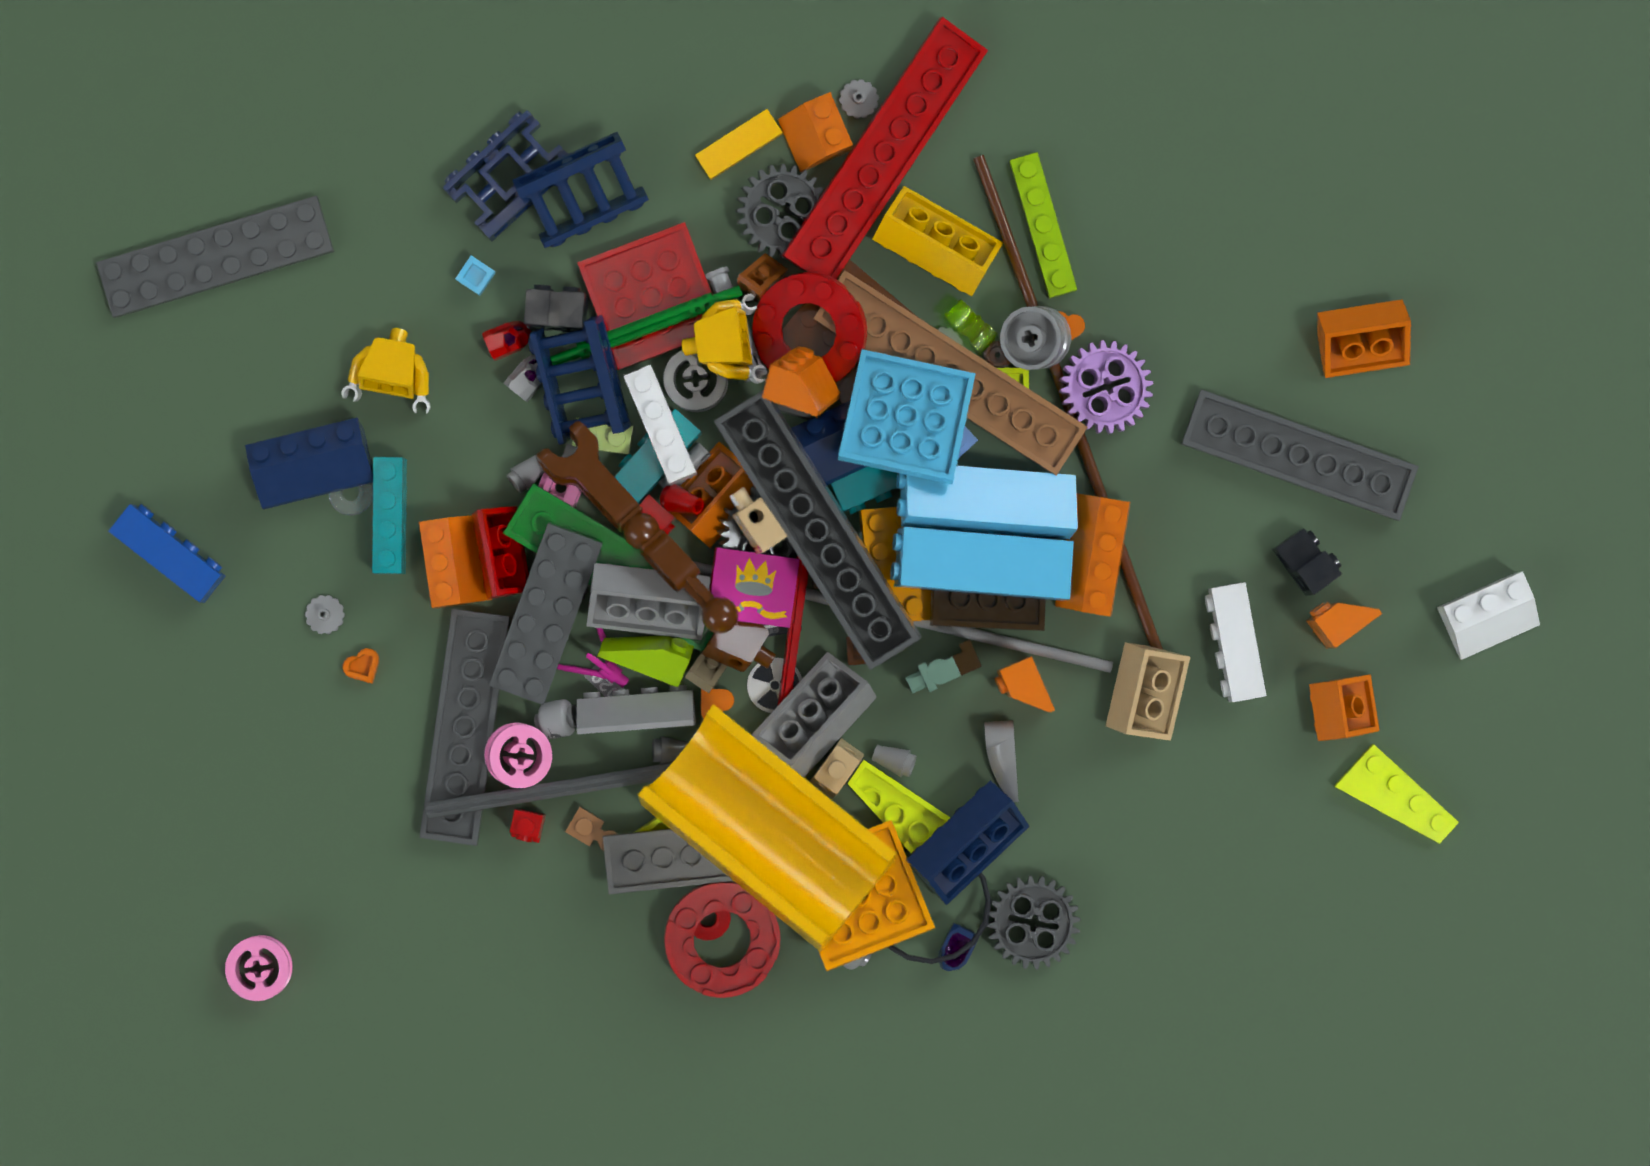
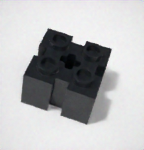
[524,285,589,332]

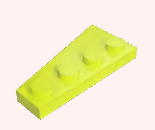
[1334,744,1459,844]
[848,759,951,854]

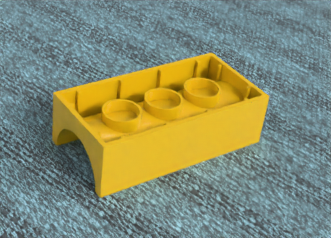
[638,704,897,952]

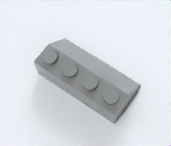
[586,563,710,640]
[752,652,877,778]
[577,685,696,734]

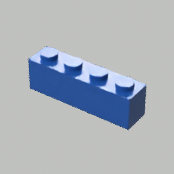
[108,504,226,603]

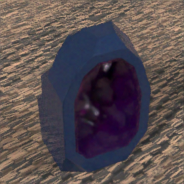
[938,922,977,971]

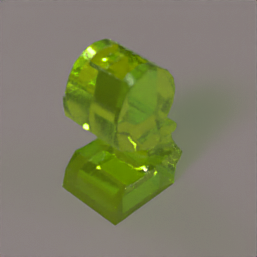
[944,299,998,356]

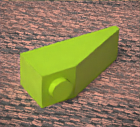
[597,636,694,687]

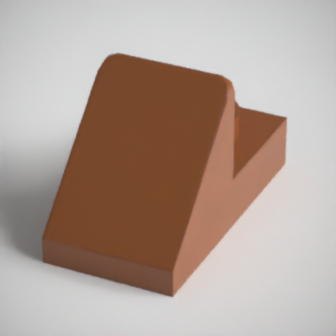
[737,253,788,303]

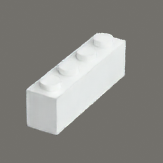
[624,365,697,485]
[1205,582,1267,702]

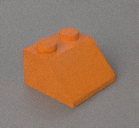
[778,92,853,172]
[1306,602,1382,649]
[994,656,1055,712]
[1309,674,1380,741]

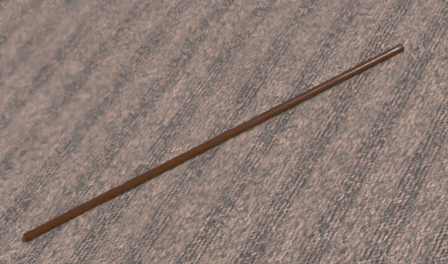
[973,155,1163,649]

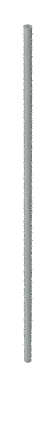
[693,561,1113,673]

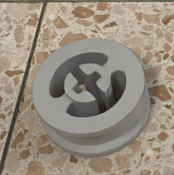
[663,350,729,412]

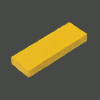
[695,109,783,180]

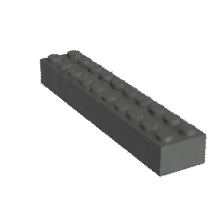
[714,390,922,670]

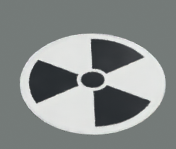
[747,657,802,713]

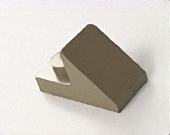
[685,651,728,693]

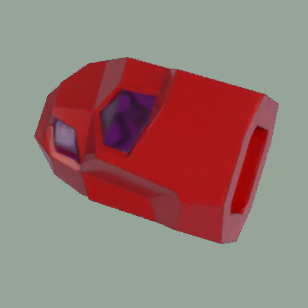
[482,321,531,361]

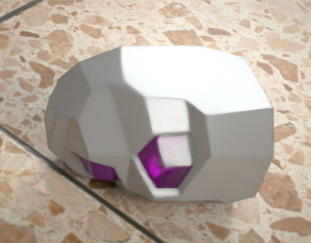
[503,355,543,402]

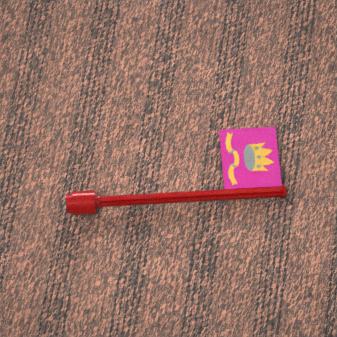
[709,547,809,706]

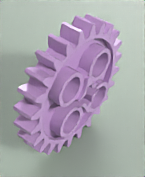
[1059,340,1153,434]

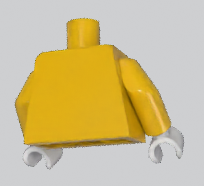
[682,294,766,384]
[341,328,431,414]

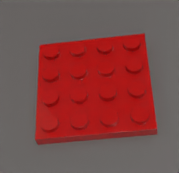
[577,222,712,371]

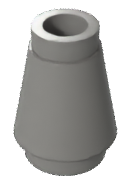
[506,455,544,493]
[872,745,917,777]

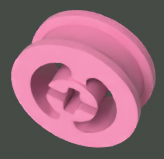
[484,722,552,788]
[225,935,293,1001]

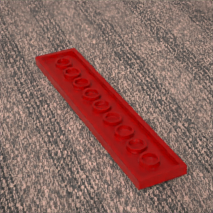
[782,17,988,279]

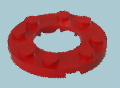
[753,272,867,383]
[664,881,781,998]

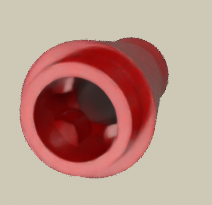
[660,484,704,515]

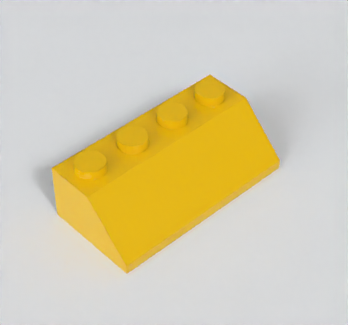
[872,186,1003,296]

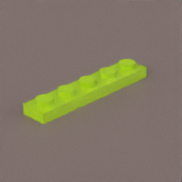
[1010,152,1077,299]

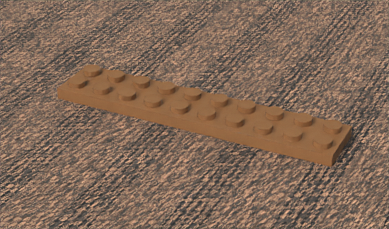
[813,270,1088,476]

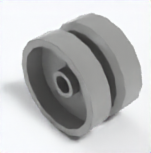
[1000,306,1071,370]

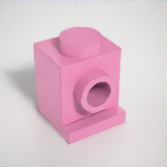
[539,472,582,508]

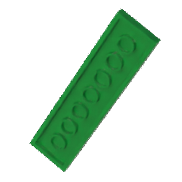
[503,483,714,652]

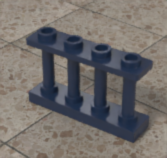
[512,132,649,248]
[529,315,631,445]

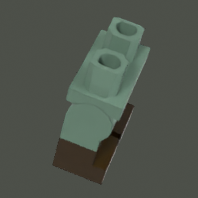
[906,640,982,693]

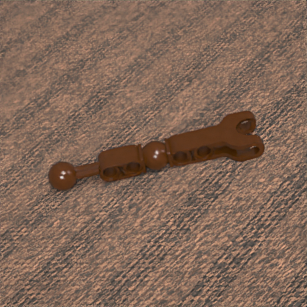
[535,421,739,633]

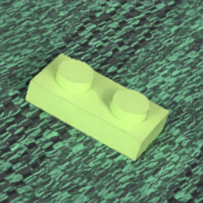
[572,418,634,455]

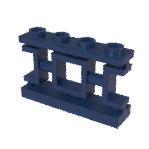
[443,110,568,242]

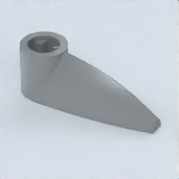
[984,720,1019,802]

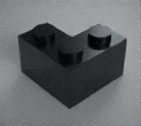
[1272,528,1342,596]

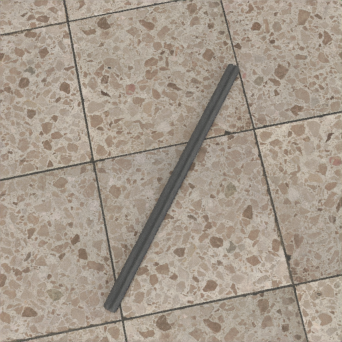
[425,762,673,818]

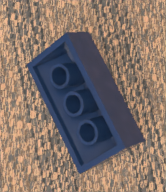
[791,400,867,485]
[245,417,373,510]
[907,780,1030,906]

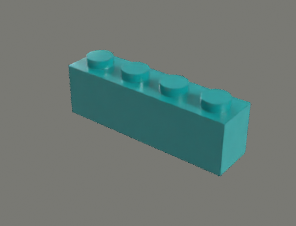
[615,409,702,505]
[372,457,407,574]
[830,466,897,515]

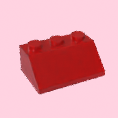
[472,506,529,599]

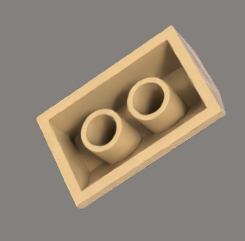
[1106,642,1190,741]

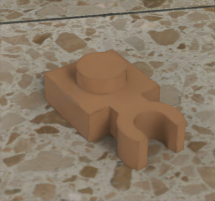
[565,807,618,851]

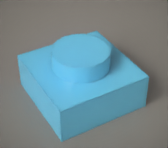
[455,255,496,296]

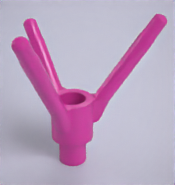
[557,628,629,688]

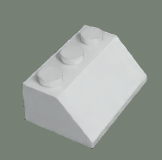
[1437,572,1540,660]

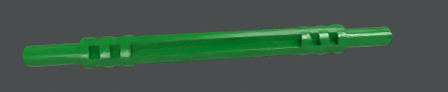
[550,285,743,365]

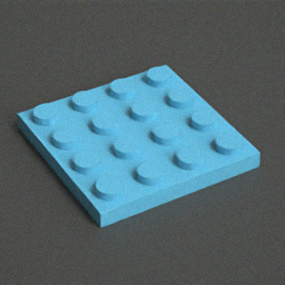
[838,349,976,484]

